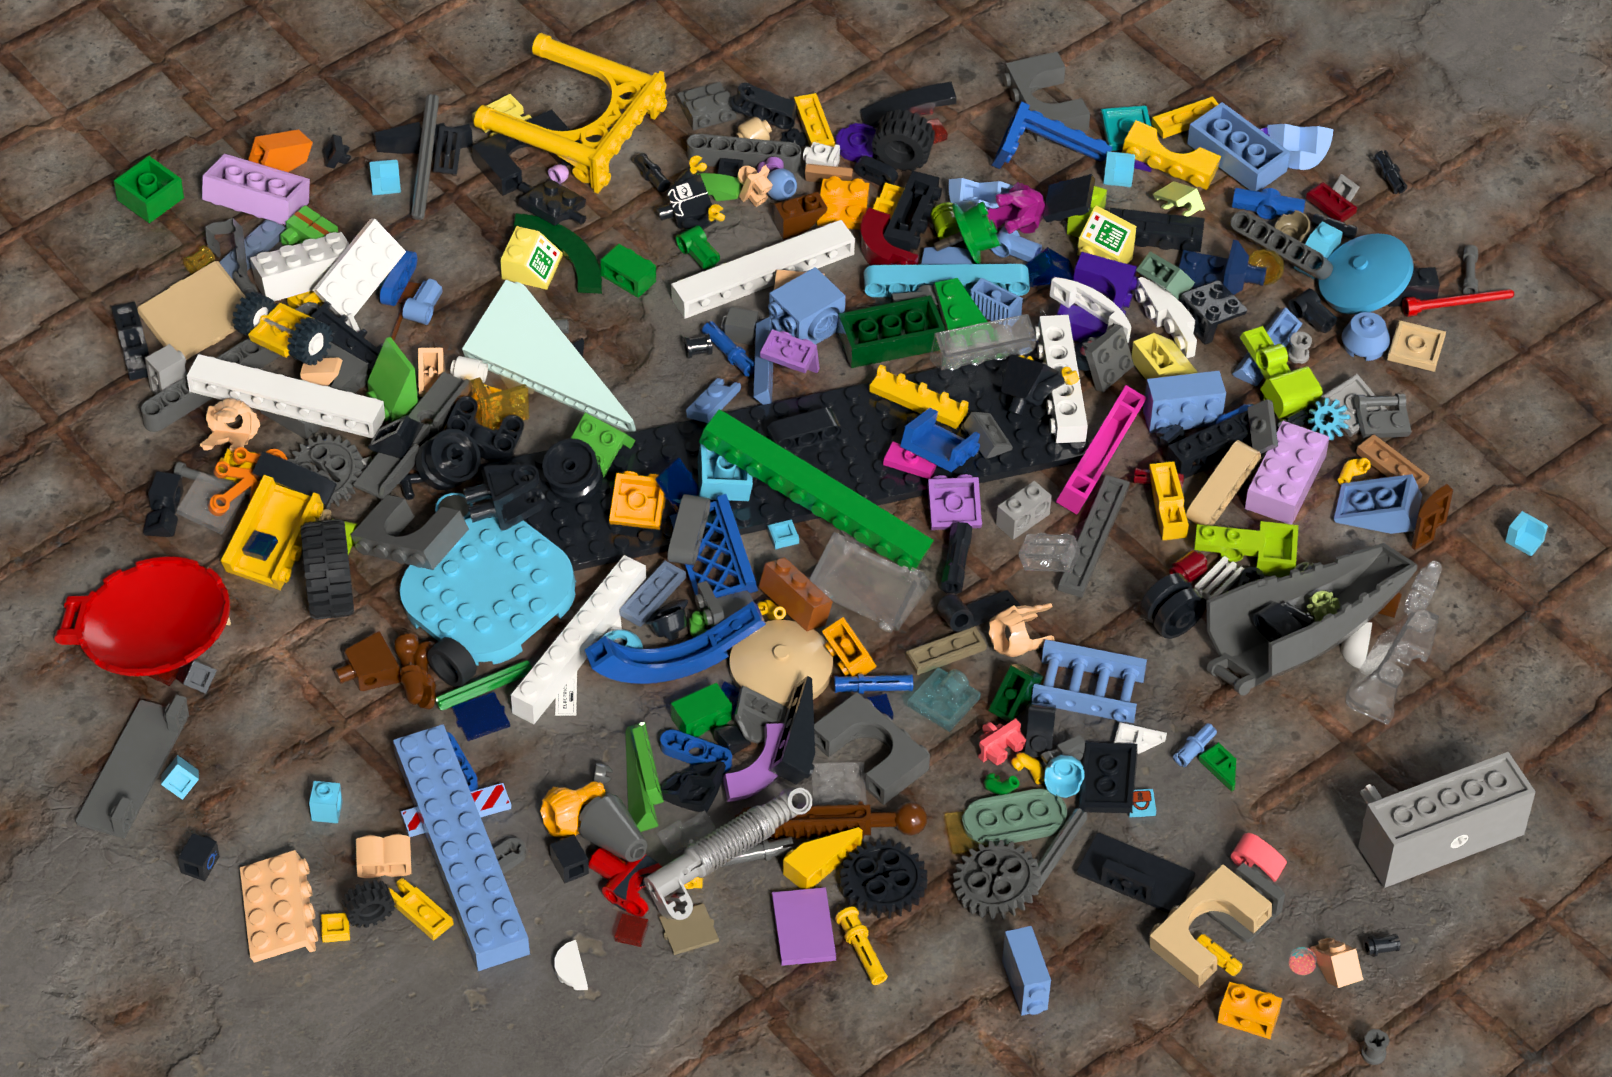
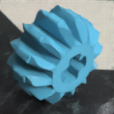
[1308,398,1351,440]

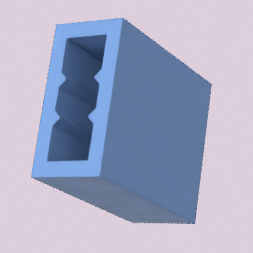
[1002,926,1051,1016]

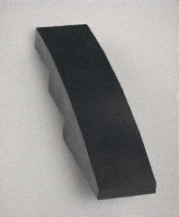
[860,81,957,128]
[374,122,473,154]
[111,302,149,381]

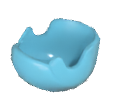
[1044,755,1084,798]

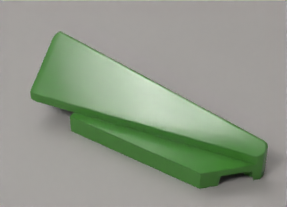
[626,721,664,832]

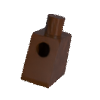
[334,631,401,691]

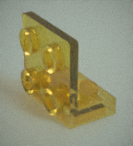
[471,377,529,430]

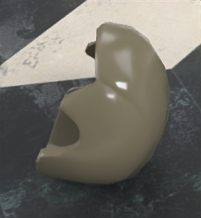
[1274,210,1310,245]

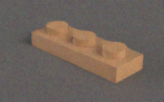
[1356,434,1430,489]

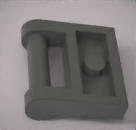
[1355,393,1412,439]

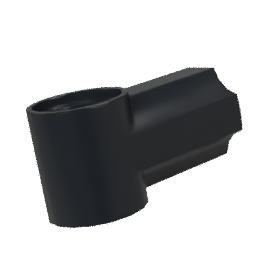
[1288,288,1337,333]

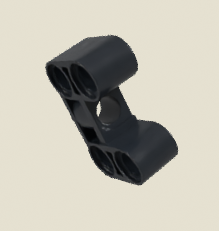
[446,396,524,462]

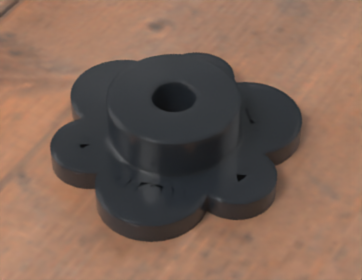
[781,128,806,147]

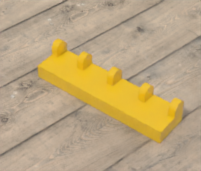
[869,365,968,429]

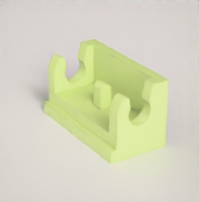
[1153,181,1205,216]

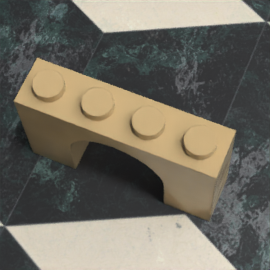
[1150,865,1272,988]

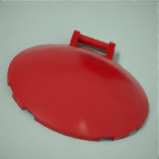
[54,557,230,676]

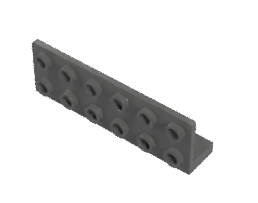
[76,695,189,839]

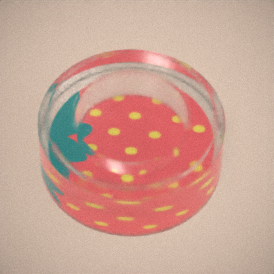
[1289,947,1317,975]

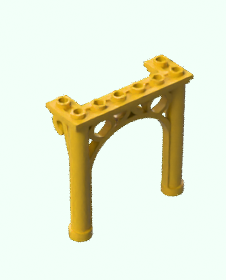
[474,33,667,194]

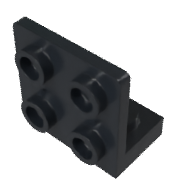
[1180,281,1247,345]

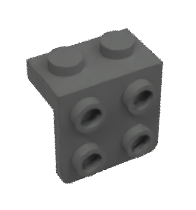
[695,581,754,628]
[1208,862,1285,943]

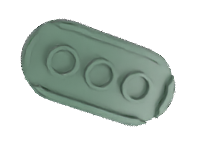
[962,789,1067,847]

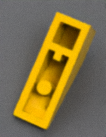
[783,827,862,890]

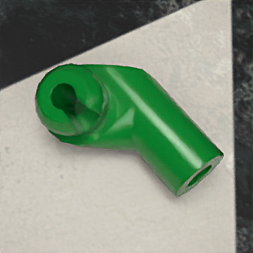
[984,773,1020,795]

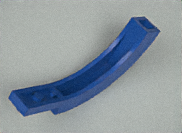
[585,601,766,684]

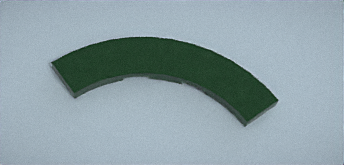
[513,213,602,294]

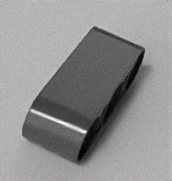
[668,494,710,566]

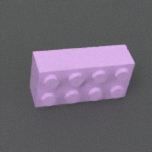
[202,154,310,225]
[1245,421,1329,524]

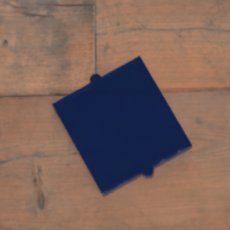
[655,458,699,514]
[452,692,510,741]

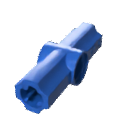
[1232,188,1306,219]

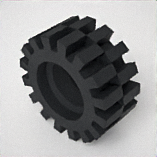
[342,880,395,928]

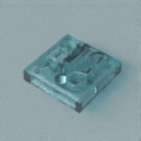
[908,667,981,732]

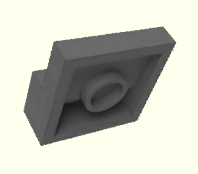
[677,82,736,130]

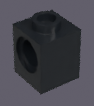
[148,471,184,514]

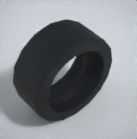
[427,637,477,687]

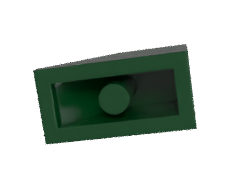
[988,664,1043,723]

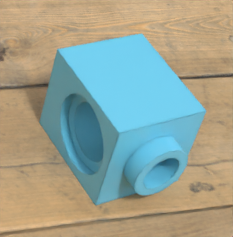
[309,781,343,823]

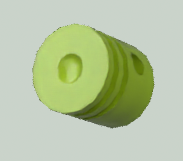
[931,202,960,240]

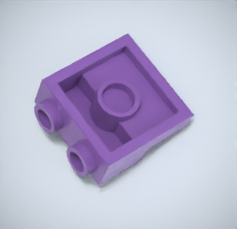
[927,474,982,530]

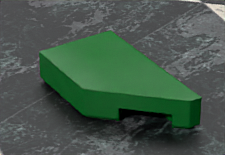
[1199,742,1237,792]

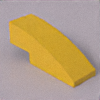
[1149,462,1189,540]

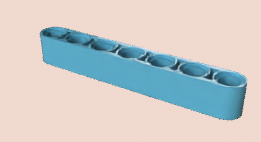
[864,264,1030,297]

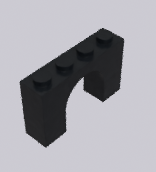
[472,109,581,196]

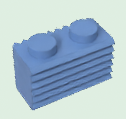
[970,278,1023,330]

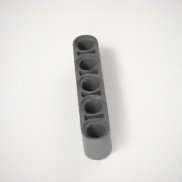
[687,134,801,174]
[1231,211,1333,280]

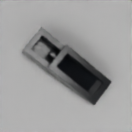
[252,451,337,507]

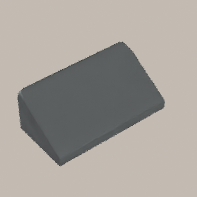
[964,412,1013,458]

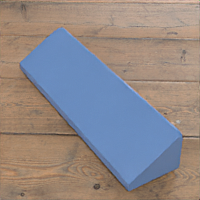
[1232,307,1302,386]
[754,317,773,405]

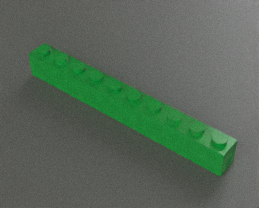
[699,409,934,574]

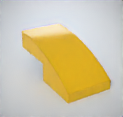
[873,183,905,220]

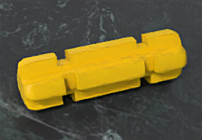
[1196,934,1242,976]

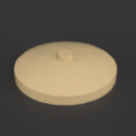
[730,620,833,708]

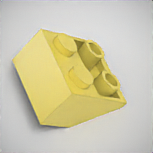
[1132,333,1198,381]

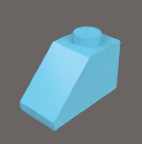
[1294,221,1343,279]

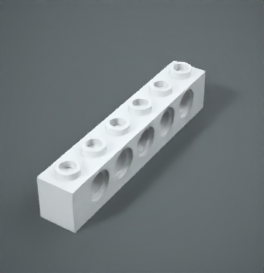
[1034,315,1088,443]

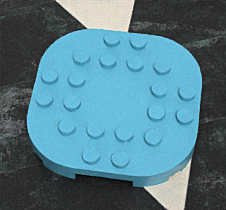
[400,517,576,666]

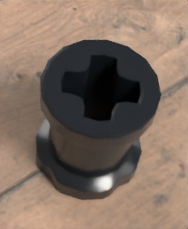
[684,333,713,359]

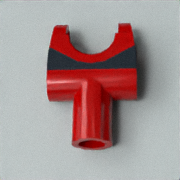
[589,848,662,917]

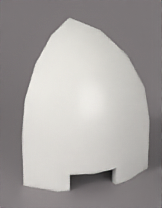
[1341,622,1372,670]

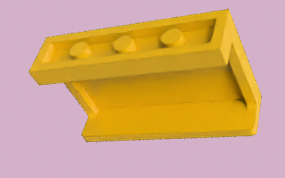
[221,475,324,591]

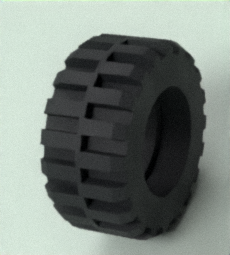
[301,519,354,620]

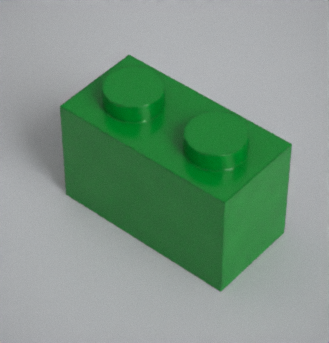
[601,244,656,298]
[671,682,732,737]

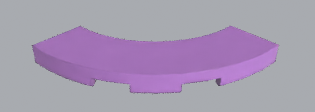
[723,723,784,802]

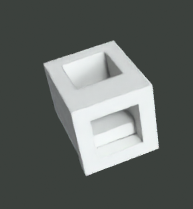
[803,142,840,168]

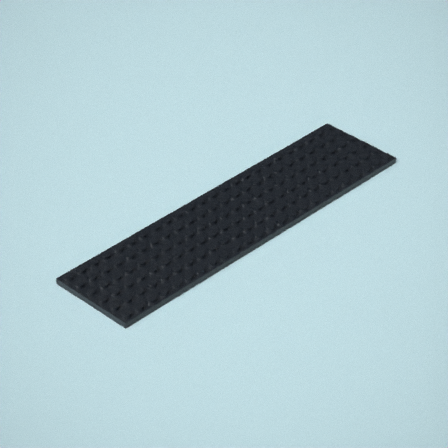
[479,347,1090,571]

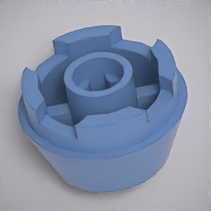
[1342,312,1390,361]

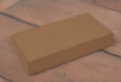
[805,164,853,183]

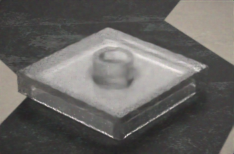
[177,472,245,535]

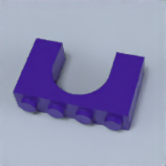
[1057,252,1139,342]

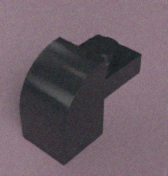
[1025,702,1056,757]

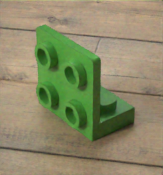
[571,412,636,478]

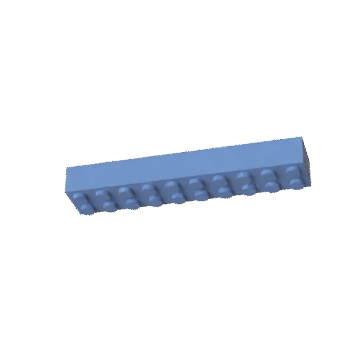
[393,724,530,971]

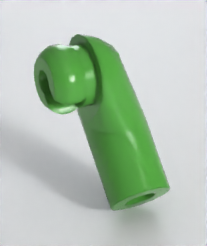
[688,611,708,638]

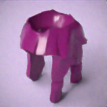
[988,182,1045,234]

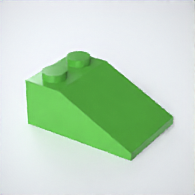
[367,337,418,424]

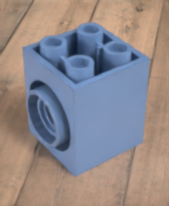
[768,267,845,345]

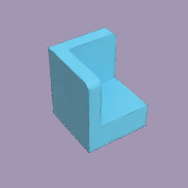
[1104,151,1135,187]
[370,160,401,195]
[1505,511,1548,556]
[161,755,199,800]

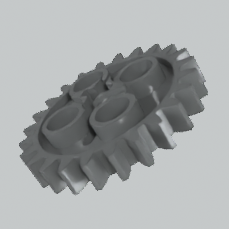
[287,434,365,509]
[953,840,1041,920]

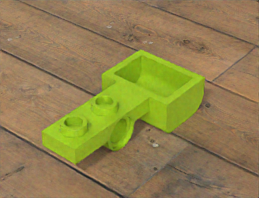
[1240,326,1323,418]
[1194,521,1299,577]

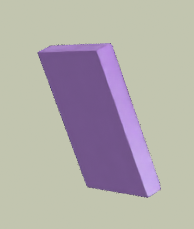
[772,887,836,966]

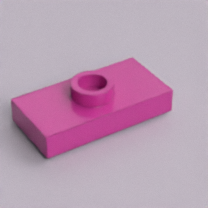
[883,442,937,479]

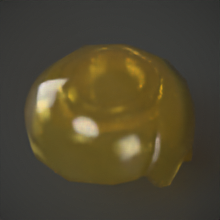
[1249,249,1284,286]

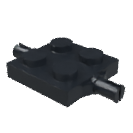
[519,179,586,226]

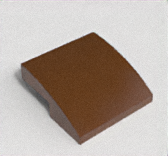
[1412,484,1453,550]

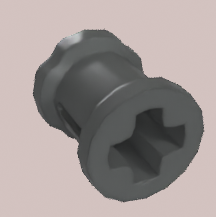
[1361,1029,1390,1065]

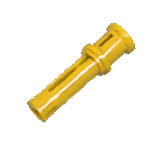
[835,907,888,985]

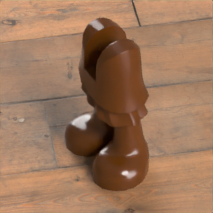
[394,634,436,710]

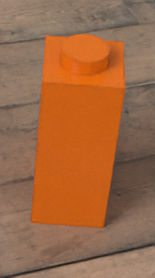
[248,129,313,172]

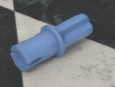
[1173,723,1217,767]

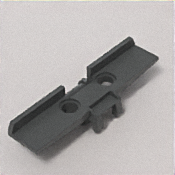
[353,372,473,499]

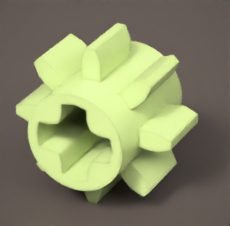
[1307,591,1340,621]

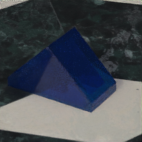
[1025,247,1074,287]

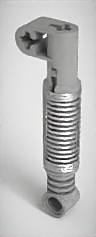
[644,788,813,920]

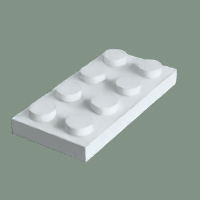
[313,219,406,318]

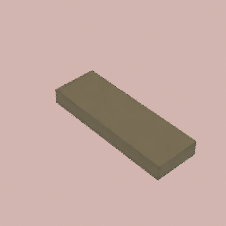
[906,626,987,675]

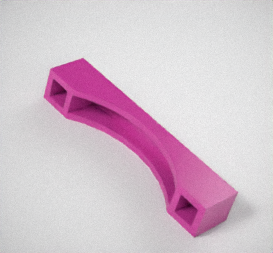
[1056,385,1147,514]

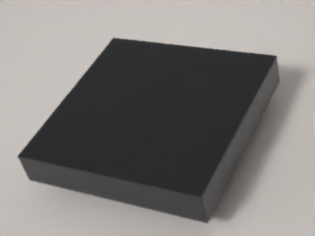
[1043,174,1095,223]

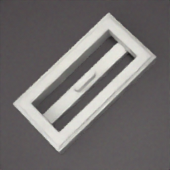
[1194,556,1244,600]

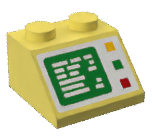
[1077,205,1136,264]
[501,226,563,290]

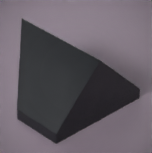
[368,415,424,459]

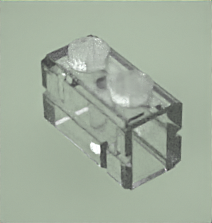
[1019,533,1080,572]

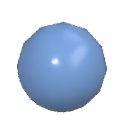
[767,168,797,201]

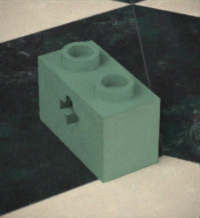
[1136,252,1195,301]

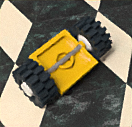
[232,291,333,365]

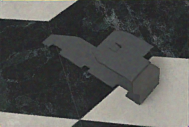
[205,218,247,278]

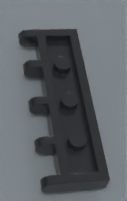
[311,301,383,375]

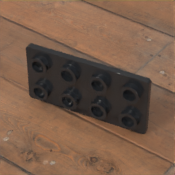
[1077,833,1195,913]

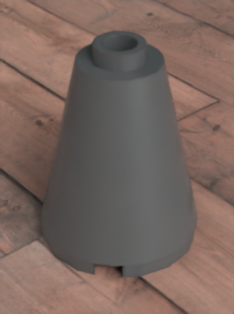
[578,793,648,862]

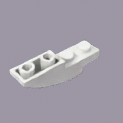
[1135,277,1197,358]

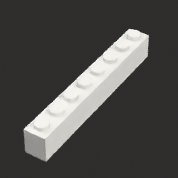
[671,220,855,319]
[187,354,385,438]
[511,555,646,724]

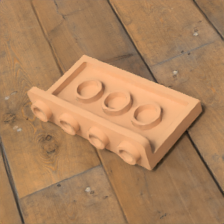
[240,850,318,963]

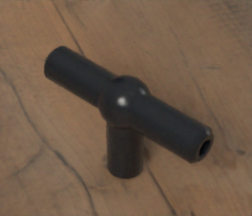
[399,473,424,500]

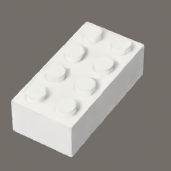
[250,232,349,301]

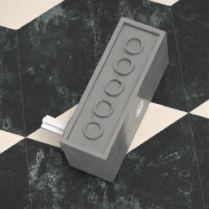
[1358,752,1535,888]

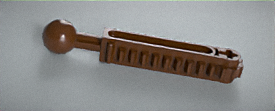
[735,801,928,840]

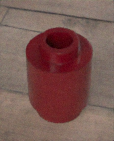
[1169,550,1208,582]

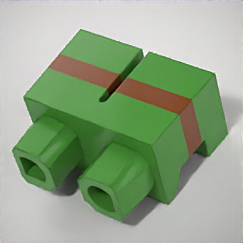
[280,205,338,246]

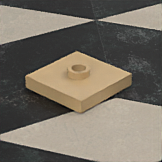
[1387,320,1446,372]

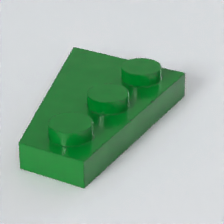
[933,278,1000,352]

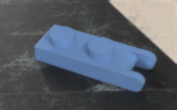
[686,378,741,423]

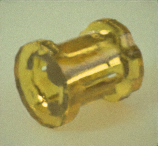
[183,245,216,274]

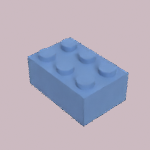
[1143,371,1226,433]

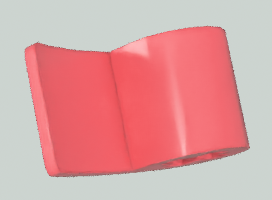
[1231,833,1287,882]

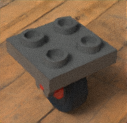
[1074,324,1134,392]

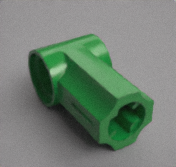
[676,225,720,270]

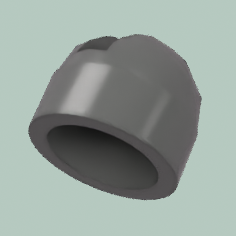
[593,762,613,784]

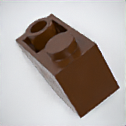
[774,192,827,240]

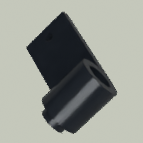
[937,590,1021,632]

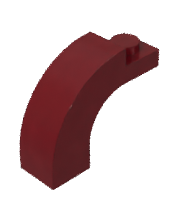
[860,208,919,266]

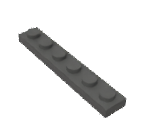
[1058,475,1130,598]

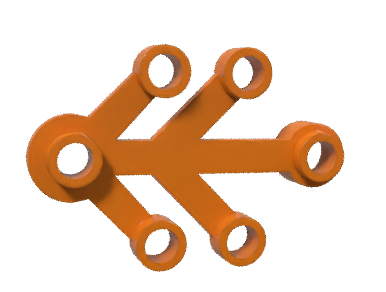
[208,447,287,516]

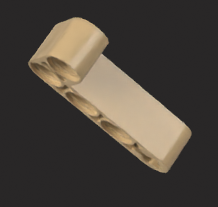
[1186,440,1262,526]

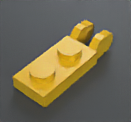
[389,878,454,941]

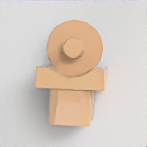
[737,165,773,207]

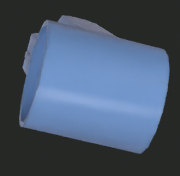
[991,226,1042,264]
[403,279,443,325]

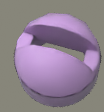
[548,164,569,184]

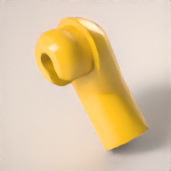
[1338,458,1371,485]
[757,600,786,620]
[1011,753,1044,784]

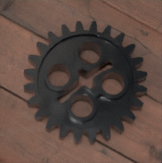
[840,839,928,919]

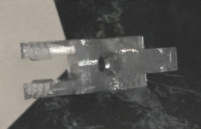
[1404,561,1442,619]

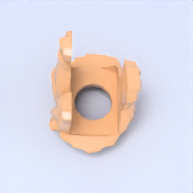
[200,398,260,452]
[989,603,1055,657]

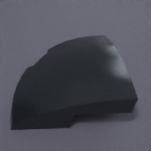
[661,762,726,813]

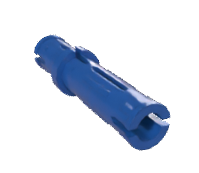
[702,321,755,376]
[834,674,913,694]

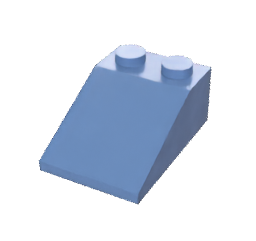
[1334,474,1422,534]

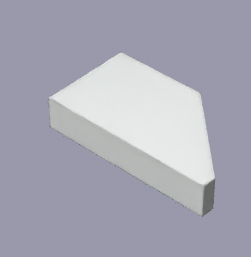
[1114,722,1167,754]

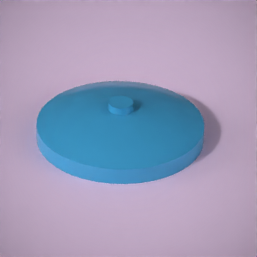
[1319,234,1413,314]

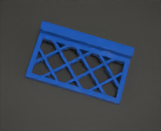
[670,494,758,598]

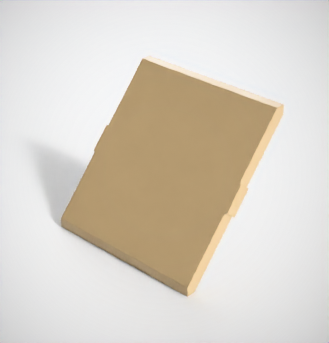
[137,261,246,360]

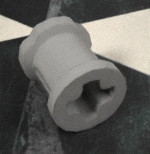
[1288,332,1312,364]

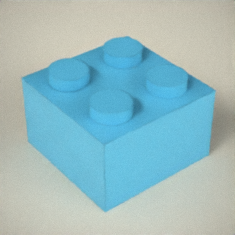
[698,444,753,501]

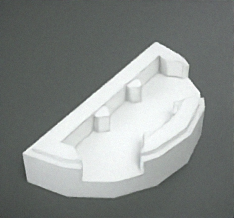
[555,940,588,990]

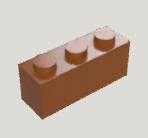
[759,557,833,631]

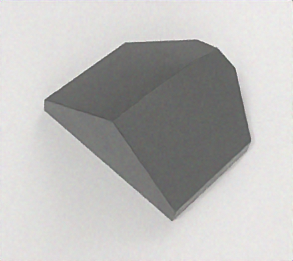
[735,686,787,744]

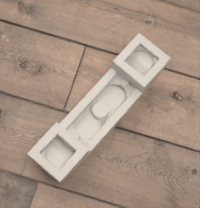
[1050,277,1131,343]

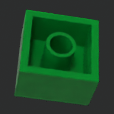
[114,156,184,223]

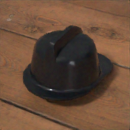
[645,599,688,641]

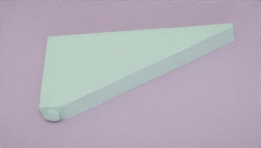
[462,280,636,433]

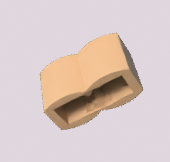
[356,834,411,878]

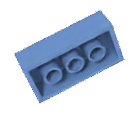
[1187,102,1290,192]

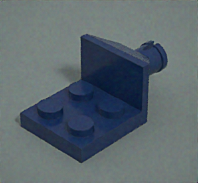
[1179,240,1267,295]

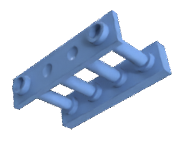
[1032,639,1147,723]

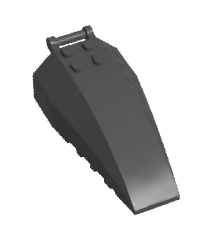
[1207,543,1417,696]

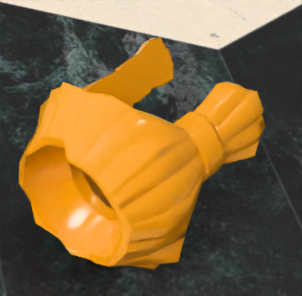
[540,781,605,838]

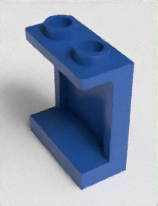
[900,408,980,472]

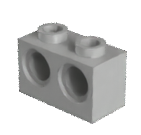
[996,481,1052,540]

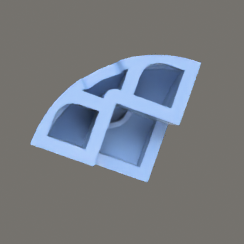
[1267,124,1333,170]
[949,178,1014,211]

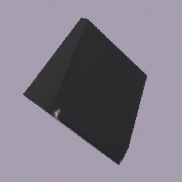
[143,507,178,537]
[714,725,751,755]

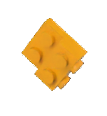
[817,176,870,230]
[609,471,668,530]

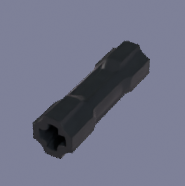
[941,522,973,595]

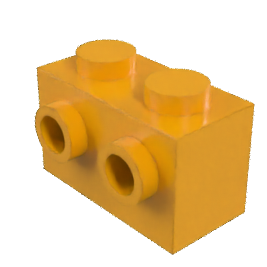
[822,617,877,676]
[1217,982,1282,1039]

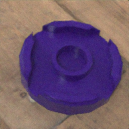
[836,123,877,162]

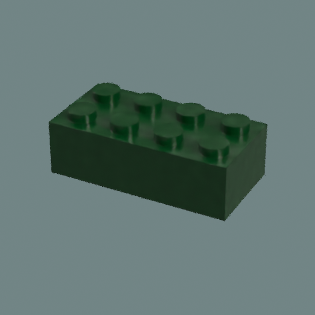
[838,295,946,368]

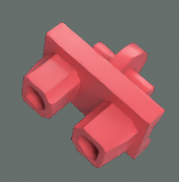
[978,719,1026,766]

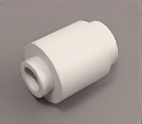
[450,356,488,384]

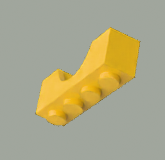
[1122,120,1221,190]

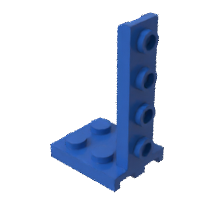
[992,101,1113,169]

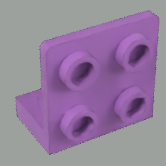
[760,329,820,373]

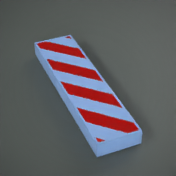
[401,783,511,837]

